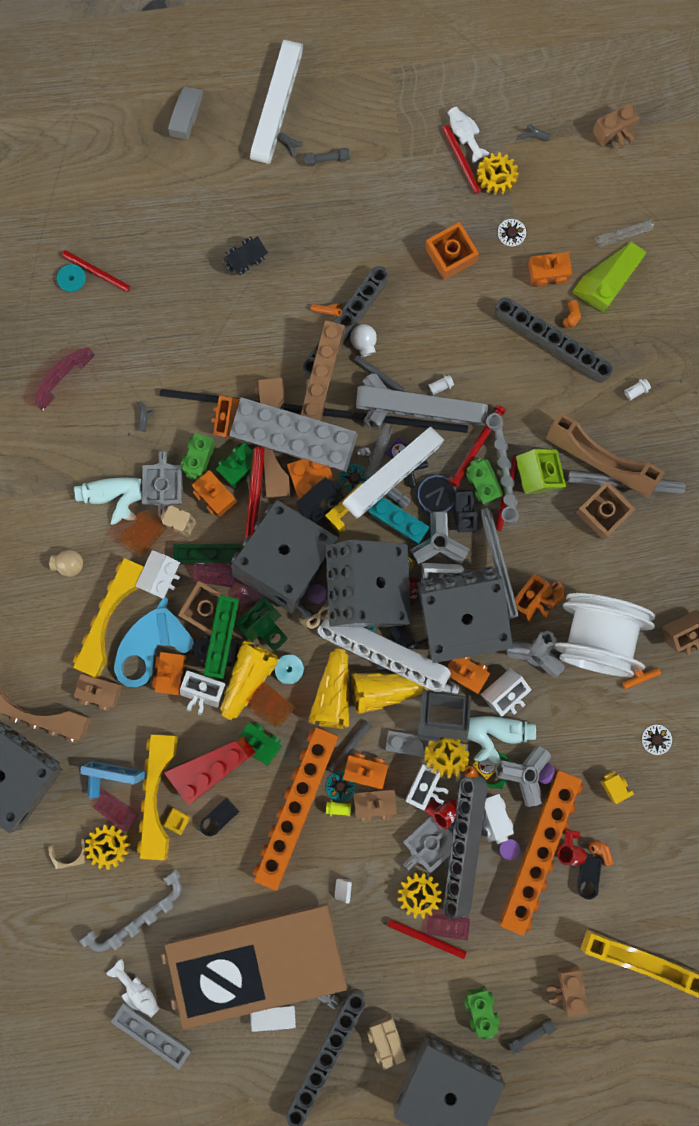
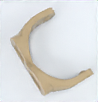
[298,599,329,629]
[48,838,87,870]

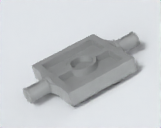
[142,451,183,518]
[403,816,455,873]

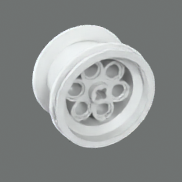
[553,593,655,677]

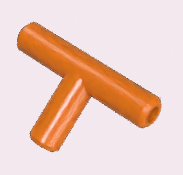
[310,303,342,316]
[622,659,661,689]

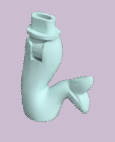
[74,477,142,525]
[467,716,536,764]

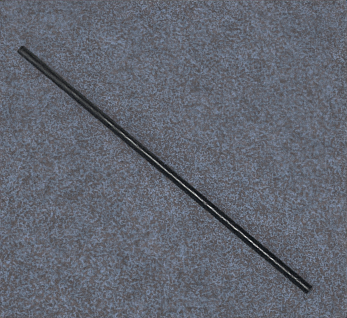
[160,389,468,433]

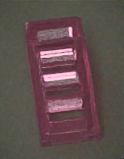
[194,563,237,588]
[93,790,139,831]
[426,913,470,941]

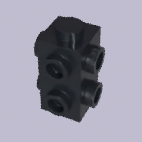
[223,236,268,276]
[296,477,344,523]
[192,635,239,667]

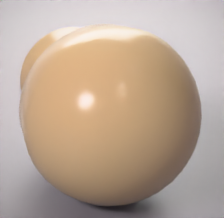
[49,550,83,577]

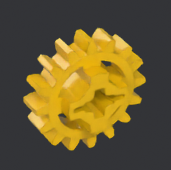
[477,152,519,195]
[424,738,469,778]
[84,824,130,870]
[397,872,442,919]

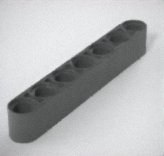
[303,266,388,380]
[495,298,613,383]
[443,777,487,919]
[286,989,365,1126]

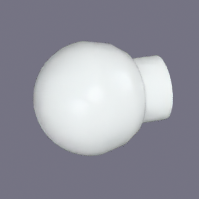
[350,324,377,357]

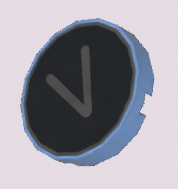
[418,475,456,513]

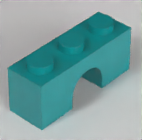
[368,497,429,546]

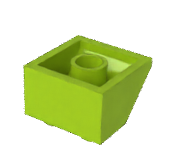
[516,449,566,494]

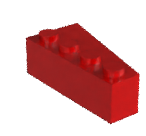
[164,736,256,805]

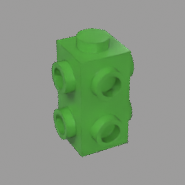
[181,433,216,480]
[467,458,504,504]
[464,986,500,1039]

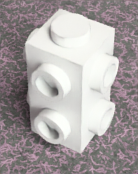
[482,794,514,844]

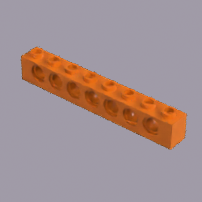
[253,727,339,891]
[499,770,583,936]

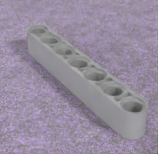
[356,386,488,426]

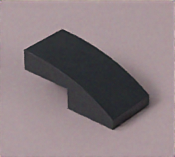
[453,490,477,533]

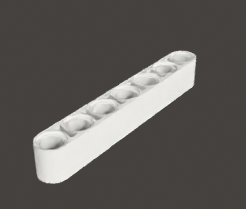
[250,39,303,164]
[343,427,445,518]
[318,618,451,692]

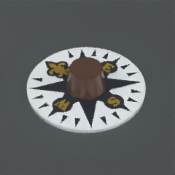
[498,219,526,246]
[642,725,672,755]

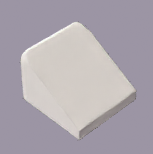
[335,878,352,903]

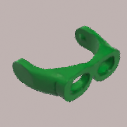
[487,751,514,790]

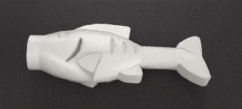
[448,107,489,163]
[106,959,160,1018]

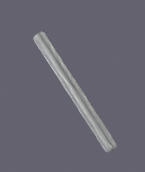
[568,471,686,494]
[480,507,518,619]

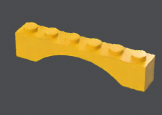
[73,558,144,678]
[137,734,178,860]
[580,929,699,998]

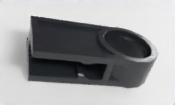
[200,798,240,837]
[577,856,602,900]

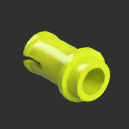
[326,800,351,817]

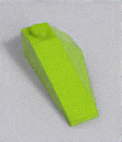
[572,242,647,314]

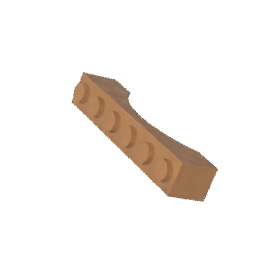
[301,320,346,421]
[255,378,291,499]
[546,413,665,499]
[0,686,91,743]

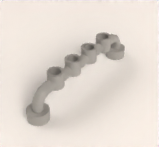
[486,413,519,524]
[79,869,181,952]

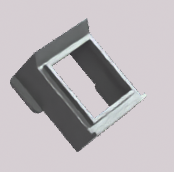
[418,688,471,741]

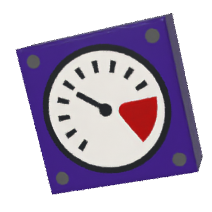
[386,438,407,459]

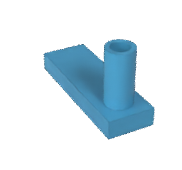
[80,761,145,798]

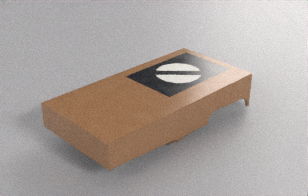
[160,903,348,1030]

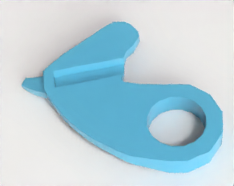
[114,597,194,687]

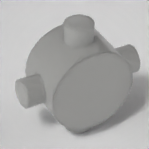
[356,448,372,458]

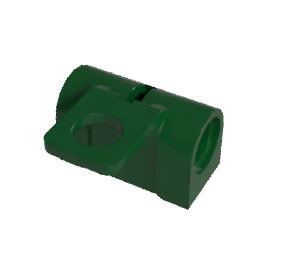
[235,596,288,651]

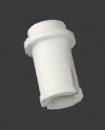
[428,375,454,396]
[624,379,651,401]
[433,684,460,695]

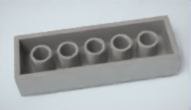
[229,397,358,472]

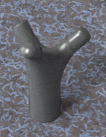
[519,124,551,141]
[278,132,303,157]
[138,401,155,432]

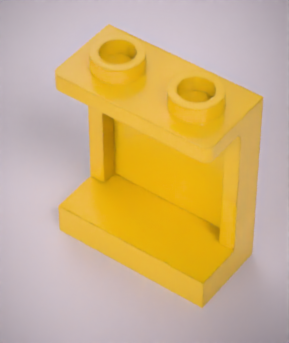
[325,483,362,535]

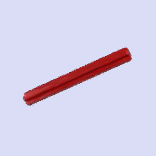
[245,447,265,539]

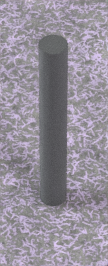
[354,355,405,392]
[328,721,372,773]

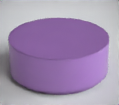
[307,584,327,604]
[538,763,556,784]
[499,839,520,860]

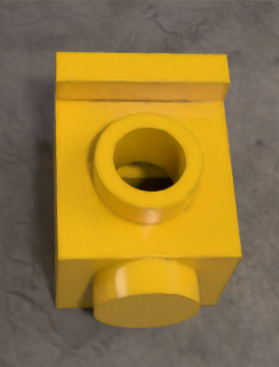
[600,770,634,804]

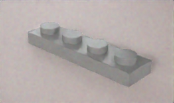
[385,731,468,762]
[111,1003,192,1069]

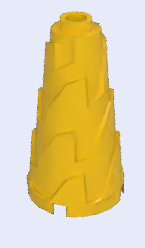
[220,640,280,720]
[309,648,350,729]
[351,673,430,714]

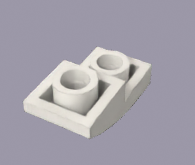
[250,1006,296,1032]

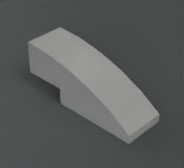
[168,86,203,140]

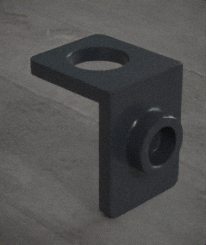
[389,625,427,649]

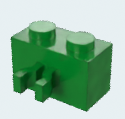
[216,442,253,489]
[237,721,283,766]

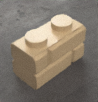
[160,505,196,538]
[367,1015,407,1069]

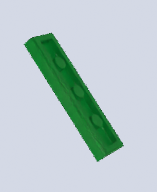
[203,595,239,679]

